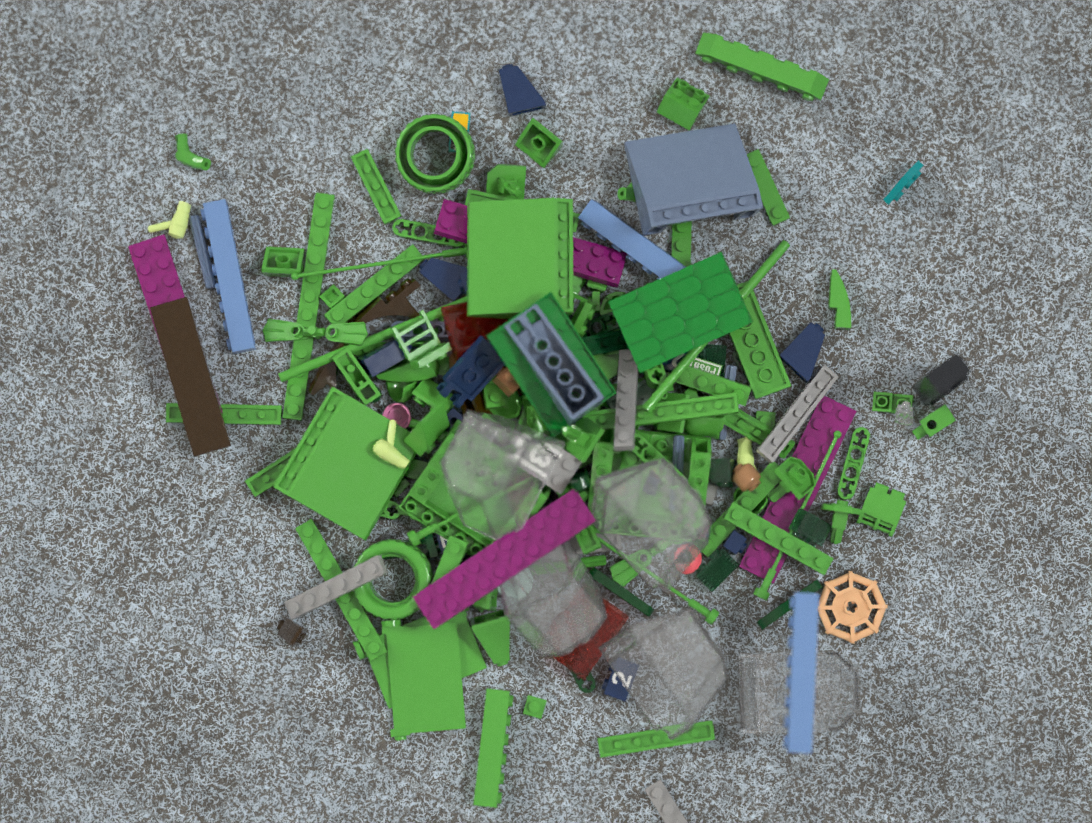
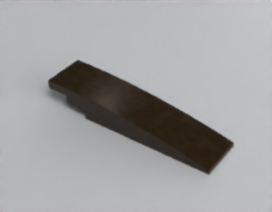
[150,297,231,457]

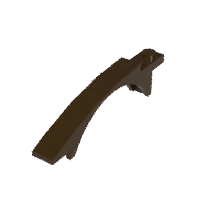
[308,277,421,396]

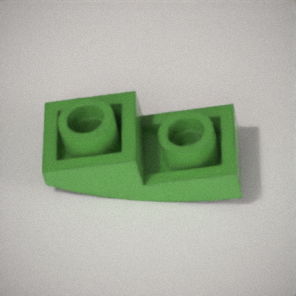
[872,392,914,415]

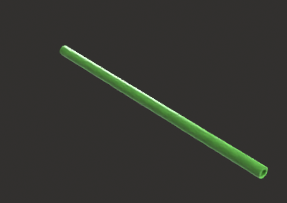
[641,240,790,413]
[278,296,467,382]

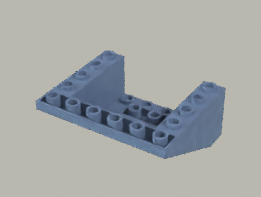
[624,123,763,236]

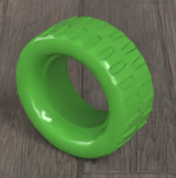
[395,114,476,194]
[354,539,433,620]

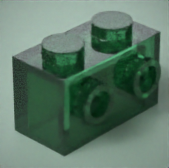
[709,458,737,488]

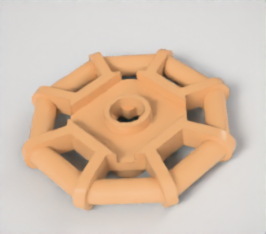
[818,571,888,644]

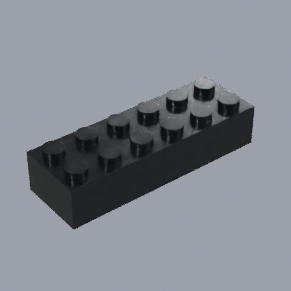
[912,352,971,406]

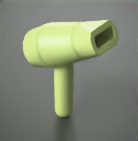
[148,201,191,239]
[372,420,409,469]
[737,437,758,471]

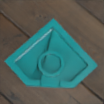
[883,160,924,205]

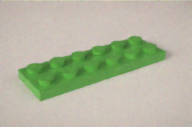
[728,281,791,400]

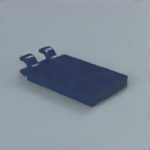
[436,335,505,408]

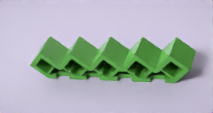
[695,32,829,101]

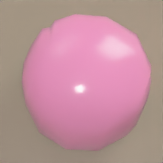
[382,403,411,429]

